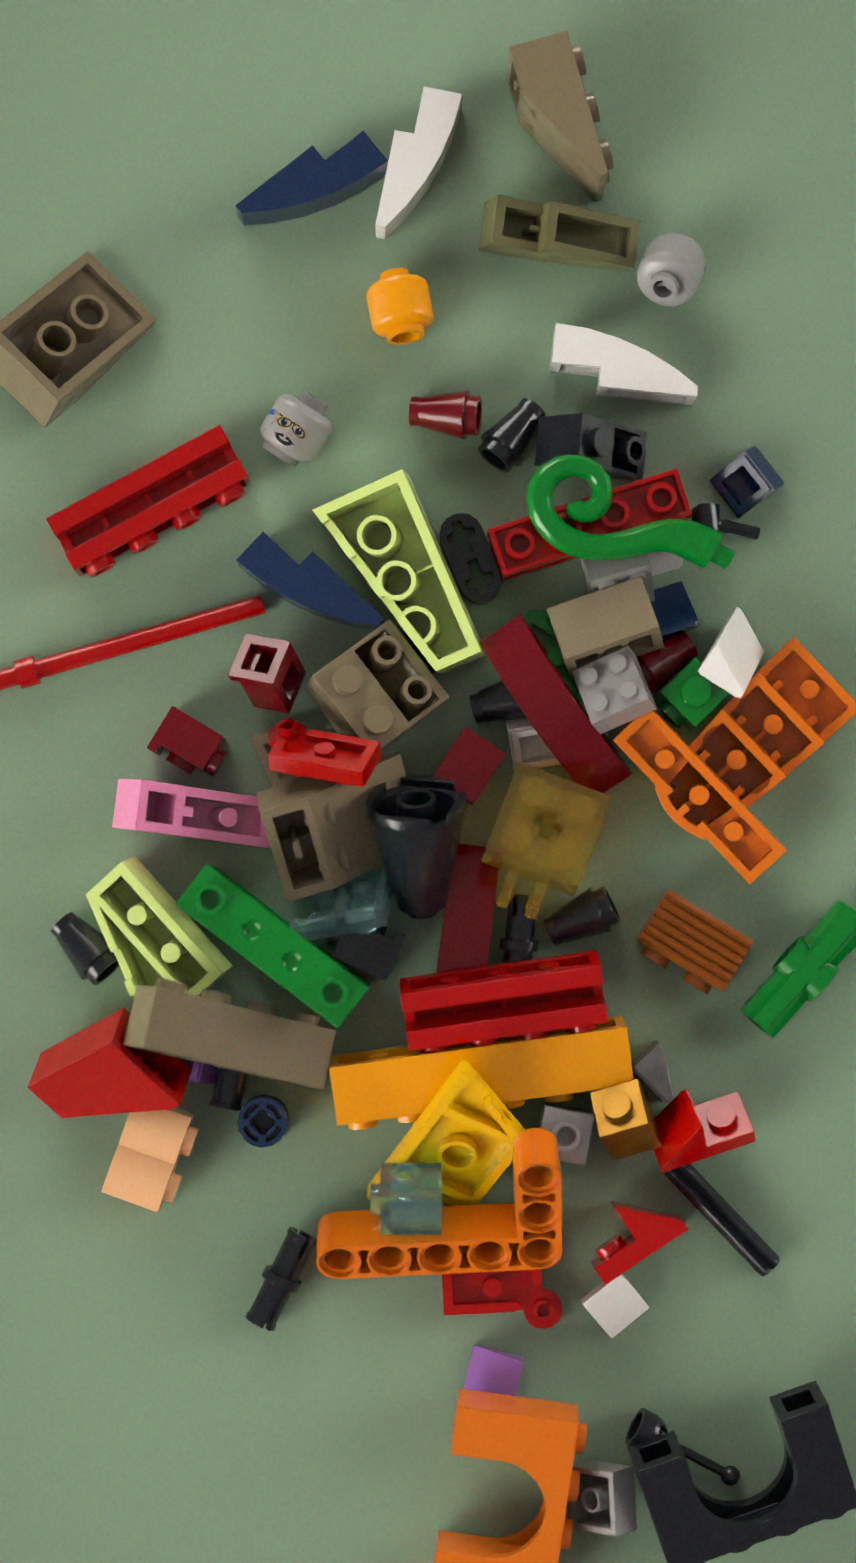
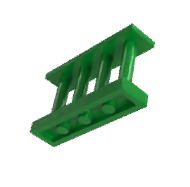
[175,864,371,1029]

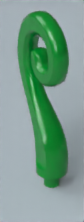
[526,454,735,569]

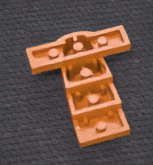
[613,636,856,885]

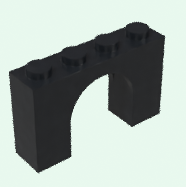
[627,1380,856,1563]

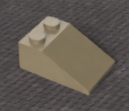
[0,251,157,428]

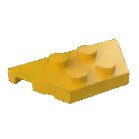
[367,1060,525,1206]

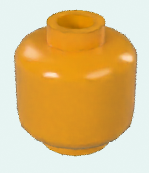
[366,268,434,345]

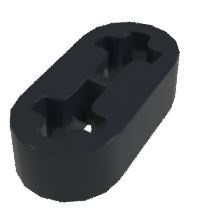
[439,513,502,605]

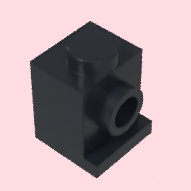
[327,915,406,981]

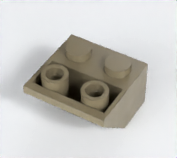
[304,619,450,752]

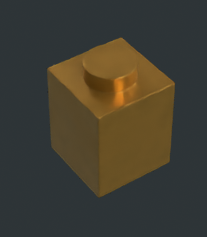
[590,1079,662,1160]

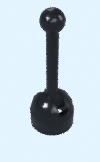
[625,1408,740,1486]

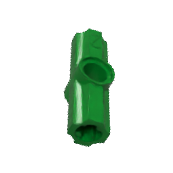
[740,900,856,1038]

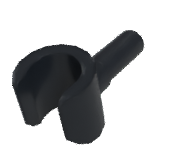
[692,503,760,539]

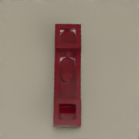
[480,613,632,801]
[436,843,500,973]

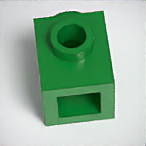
[655,657,729,731]

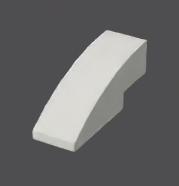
[375,86,462,239]
[550,323,698,406]

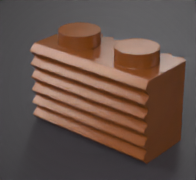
[635,889,754,995]

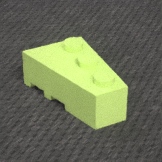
[86,856,233,998]

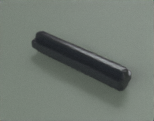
[664,1164,780,1276]

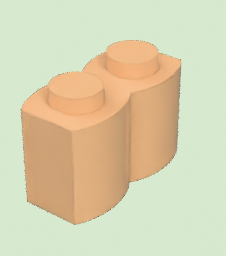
[101,1108,199,1212]

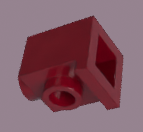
[228,634,306,714]
[147,706,228,777]

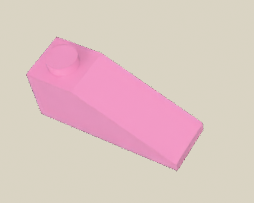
[112,779,270,848]

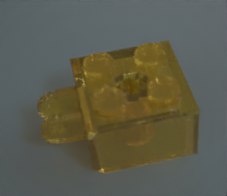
[480,762,612,919]

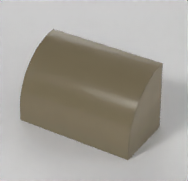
[547,576,664,680]

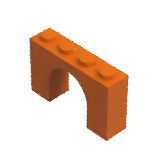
[434,1388,587,1563]

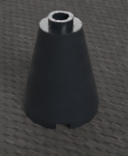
[366,776,467,919]

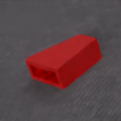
[27,1008,192,1118]

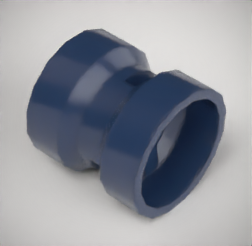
[237,1094,290,1148]

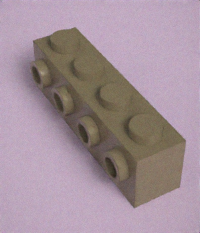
[123,978,336,1090]

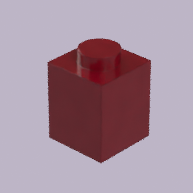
[433,727,506,805]

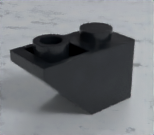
[534,413,647,481]

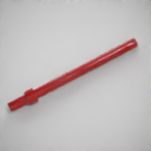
[0,595,266,690]

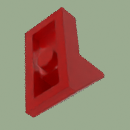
[653,1089,756,1173]
[591,1201,688,1285]

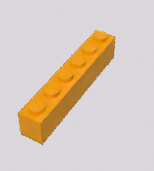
[329,1015,634,1130]

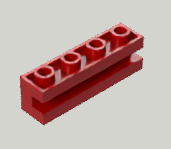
[46,424,251,578]
[487,468,692,583]
[400,950,608,1053]

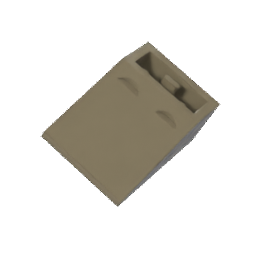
[506,31,614,202]
[256,752,406,902]

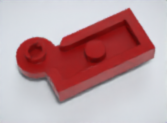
[268,719,381,787]
[442,1269,563,1329]

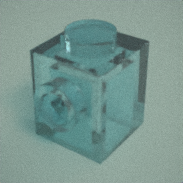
[370,1162,443,1235]

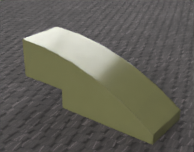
[479,194,641,270]

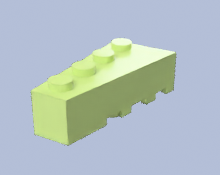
[312,469,486,674]

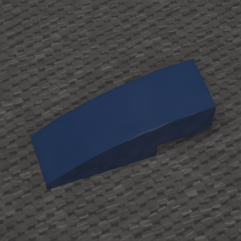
[235,130,388,226]
[236,532,385,630]

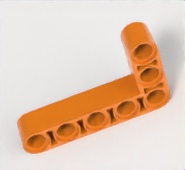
[316,1128,562,1279]

